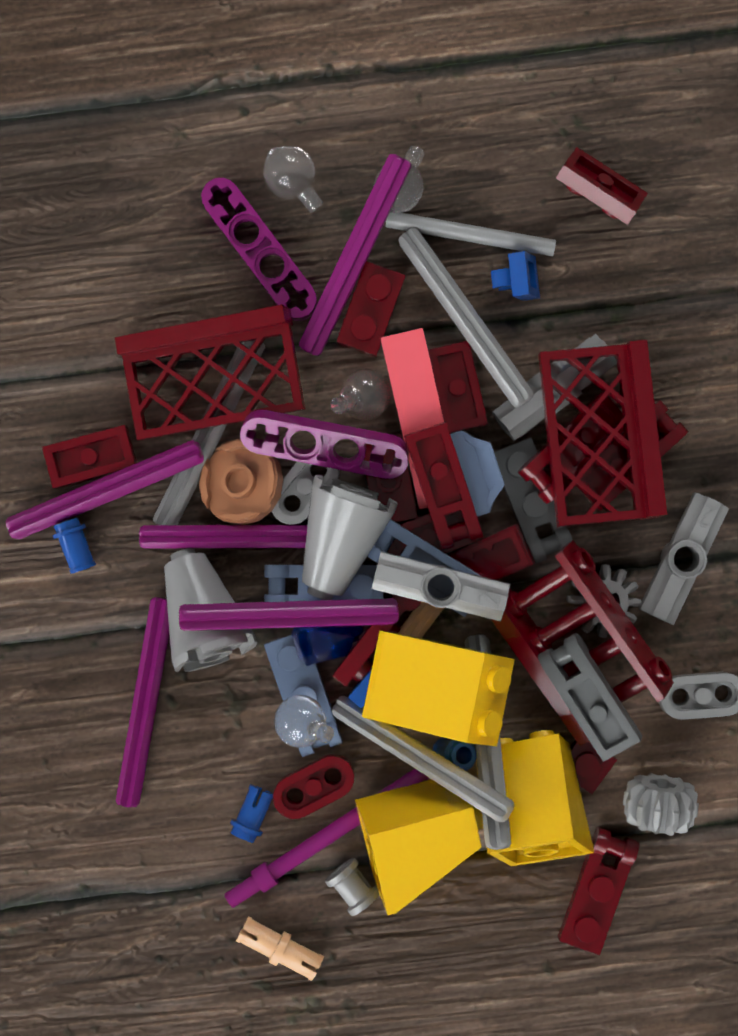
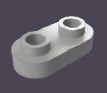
[272,462,340,525]
[659,671,738,720]

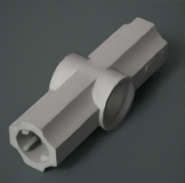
[492,334,617,441]
[638,492,729,625]
[371,551,510,622]

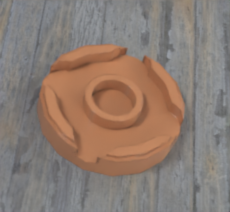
[199,439,283,525]

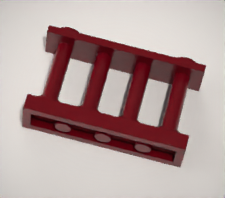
[491,540,674,746]

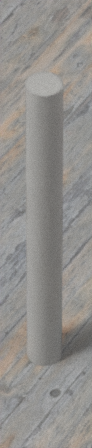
[386,211,556,257]

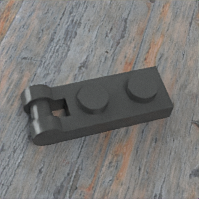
[494,438,573,564]
[538,633,643,762]

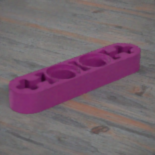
[201,178,317,321]
[240,410,409,479]

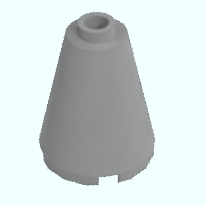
[302,475,398,600]
[164,548,257,672]

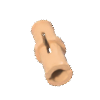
[236,916,324,981]

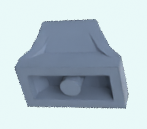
[450,430,505,517]

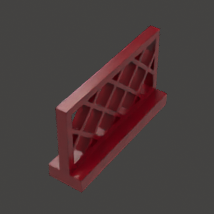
[114,304,306,441]
[538,340,667,527]

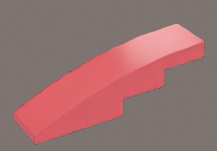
[380,328,444,509]

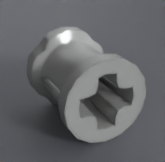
[325,858,380,916]

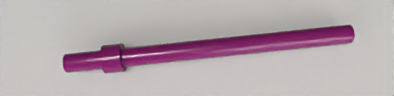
[224,768,430,908]

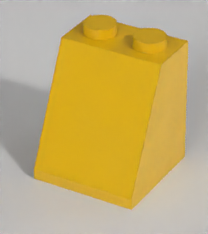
[362,631,515,747]
[476,730,594,867]
[355,779,483,915]

